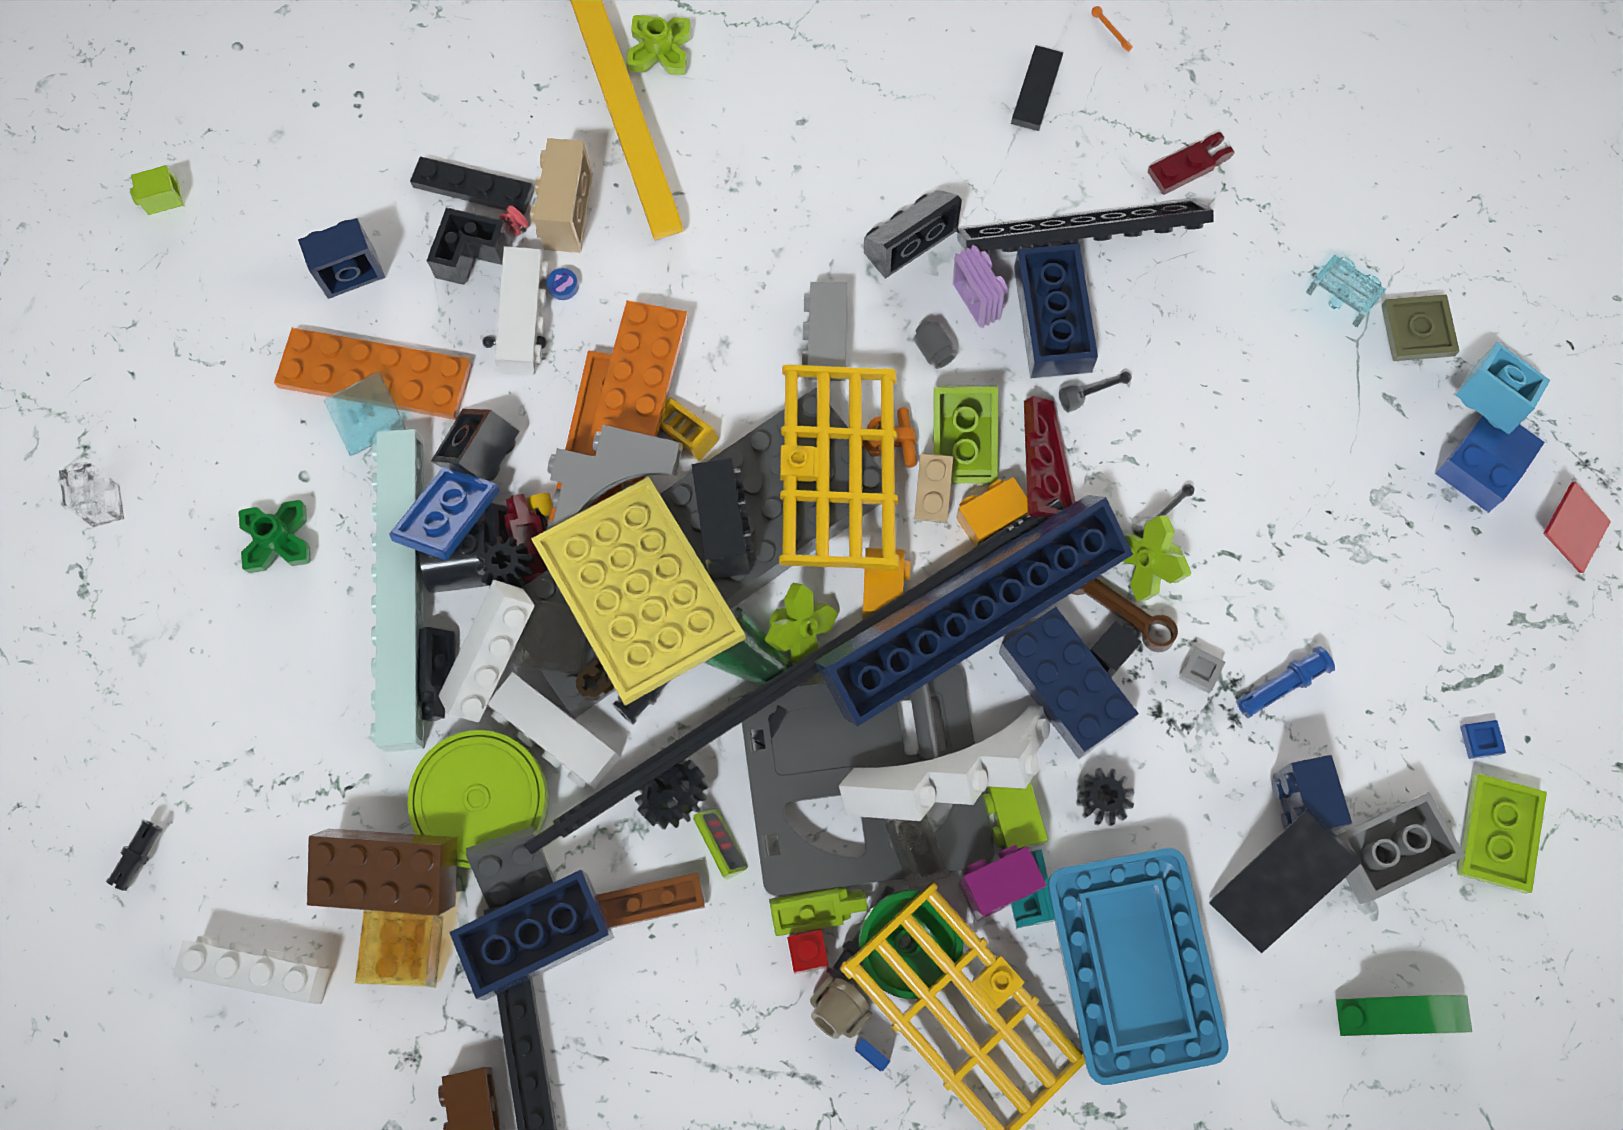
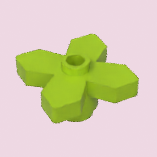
[626,15,691,75]
[1122,515,1192,601]
[765,582,838,663]

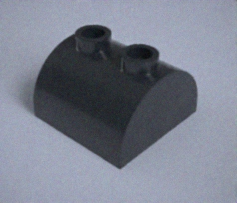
[419,521,487,593]

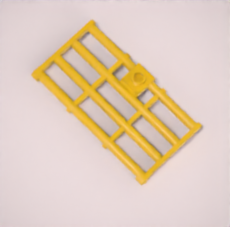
[779,364,899,570]
[840,881,1085,1130]

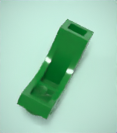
[1336,995,1473,1036]

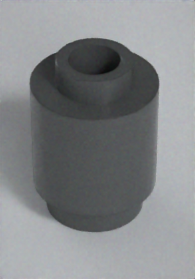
[913,321,957,369]

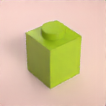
[130,165,184,215]

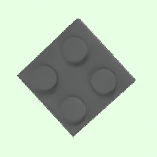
[466,826,555,909]

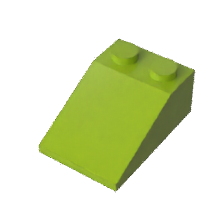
[933,385,998,483]

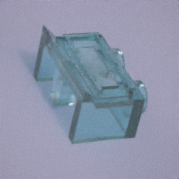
[1306,255,1386,327]

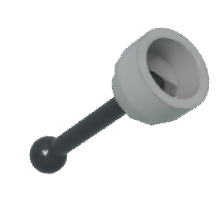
[1131,484,1195,539]

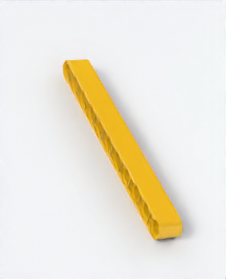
[570,0,684,241]

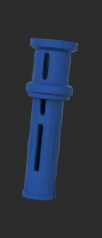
[1236,646,1335,719]

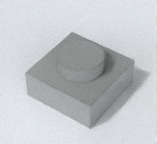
[1179,647,1226,693]

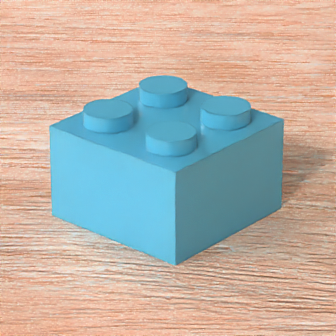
[1455,342,1550,434]

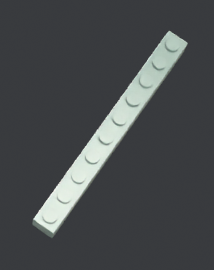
[370,429,424,752]

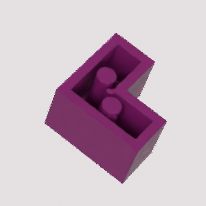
[959,845,1047,921]

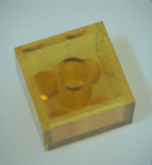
[355,911,444,988]

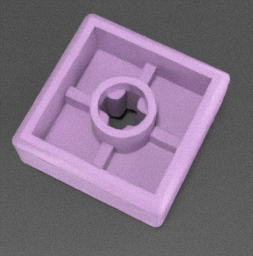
[952,245,1008,329]

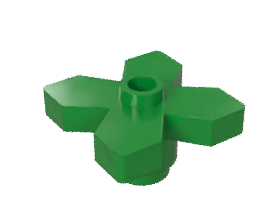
[238,500,311,573]

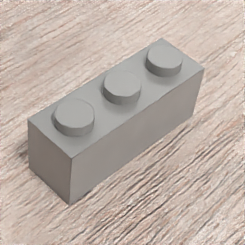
[802,282,848,381]

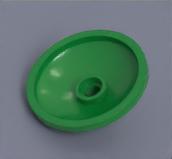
[858,890,963,999]

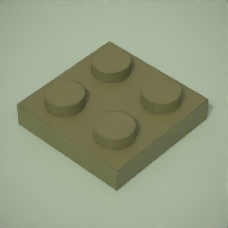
[1381,294,1460,361]

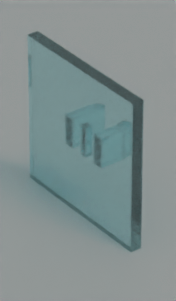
[323,372,406,456]

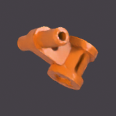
[862,407,917,468]

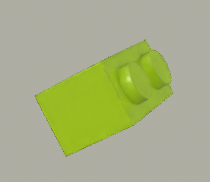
[982,781,1048,850]

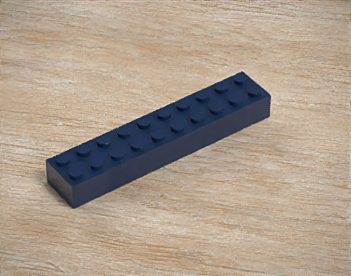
[814,495,1133,726]

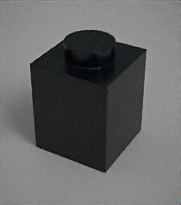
[1090,620,1141,678]

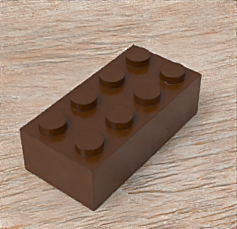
[307,828,457,916]

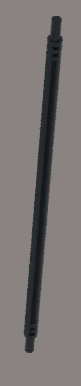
[524,498,1064,855]

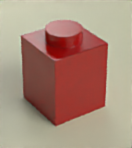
[787,930,829,974]

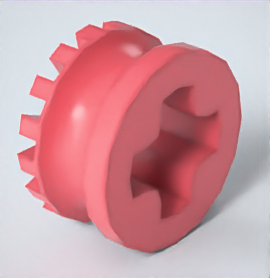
[499,206,529,236]

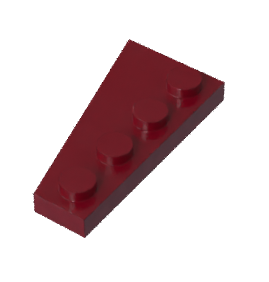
[1024,396,1076,517]

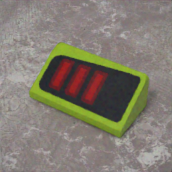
[693,809,748,880]

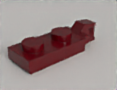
[504,494,548,585]

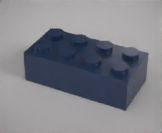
[1014,243,1098,379]
[999,606,1139,759]
[449,869,615,1001]

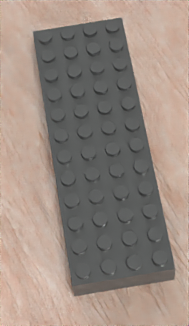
[519,387,882,719]

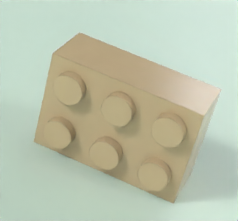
[530,138,593,253]

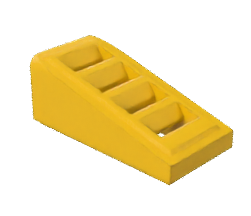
[659,397,719,461]

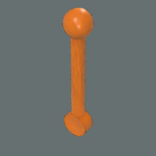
[1091,6,1133,52]

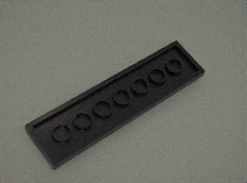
[957,199,1214,254]

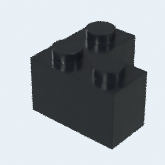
[426,208,512,285]

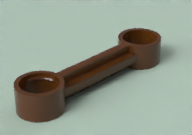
[1071,561,1178,652]

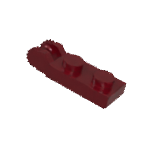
[1147,132,1235,195]

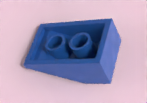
[1435,415,1545,513]

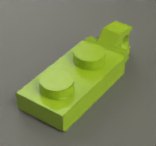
[769,887,868,936]

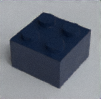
[298,218,386,299]
[1271,754,1352,832]

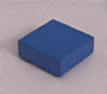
[1460,720,1506,759]
[855,1037,891,1072]

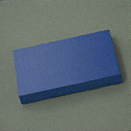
[389,466,500,561]

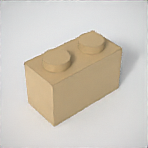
[914,454,953,523]

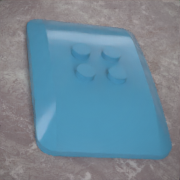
[1048,848,1229,1085]

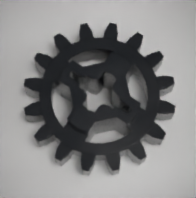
[635,759,709,830]

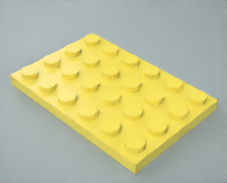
[531,477,746,705]

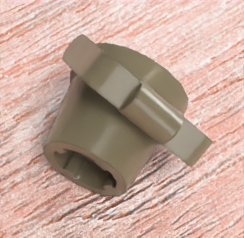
[810,975,873,1039]

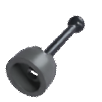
[1058,371,1132,413]

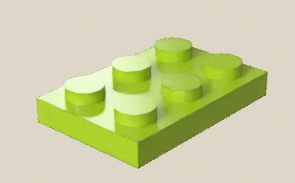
[1457,773,1547,894]

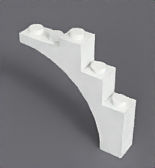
[839,705,1050,821]

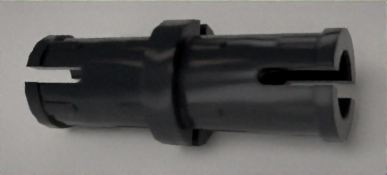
[106,820,163,891]

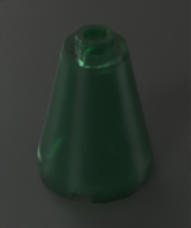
[703,606,793,686]

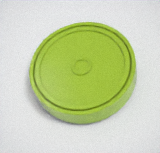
[407,730,549,868]

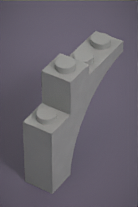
[546,425,683,531]

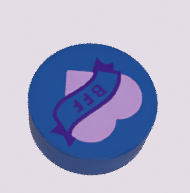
[546,268,578,300]

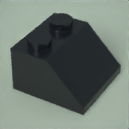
[431,409,520,482]

